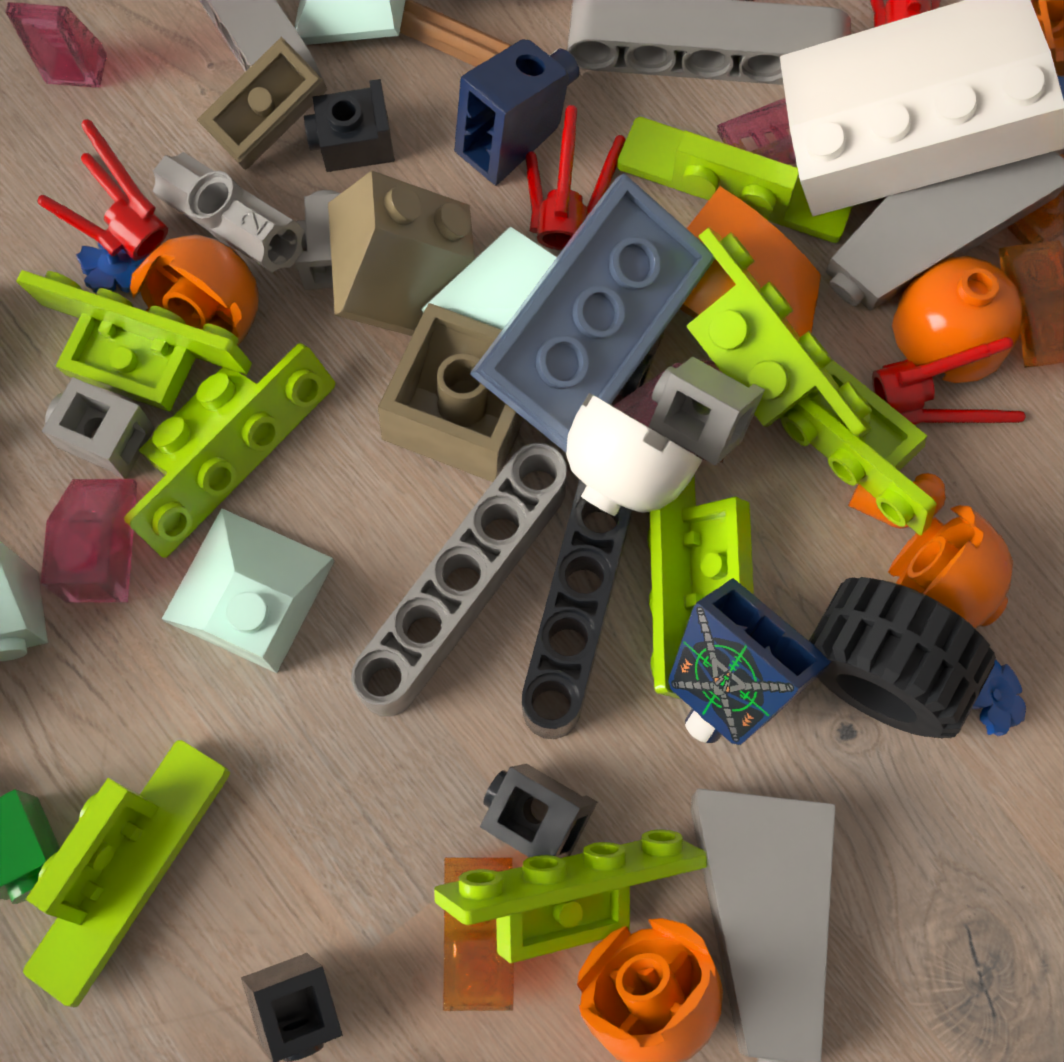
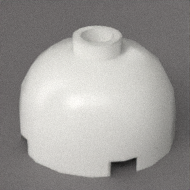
[566,393,703,516]

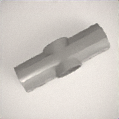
[153,152,304,273]

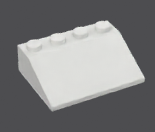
[780,0,1064,217]

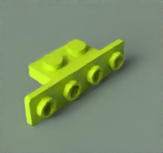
[617,117,852,243]
[686,227,873,438]
[16,270,252,412]
[124,343,336,558]
[780,359,937,535]
[647,474,754,699]
[23,740,230,1008]
[434,829,707,963]

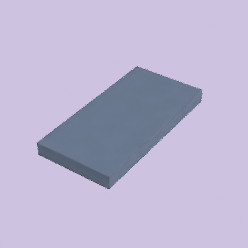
[470,173,715,453]

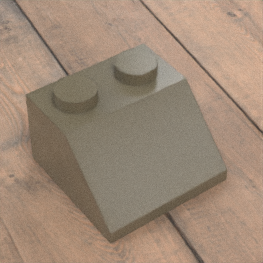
[328,170,475,336]
[378,303,524,482]

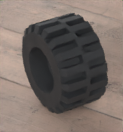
[809,577,996,739]

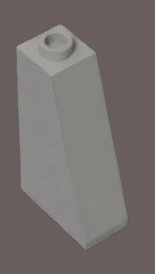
[826,151,1064,311]
[691,789,835,1062]

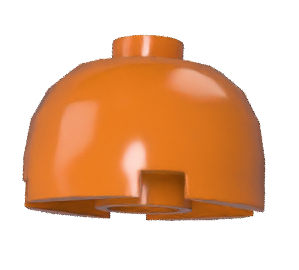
[130,234,259,346]
[892,256,1024,383]
[888,505,1013,628]
[577,918,723,1062]

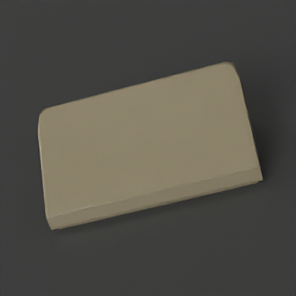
[197,36,327,170]

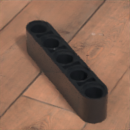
[522,479,633,739]

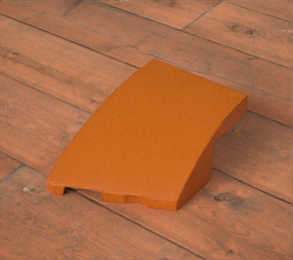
[680,186,821,337]

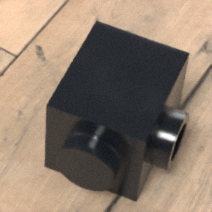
[241,953,343,1062]

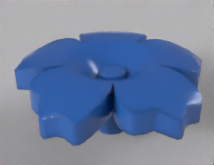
[76,242,150,293]
[972,660,1026,736]

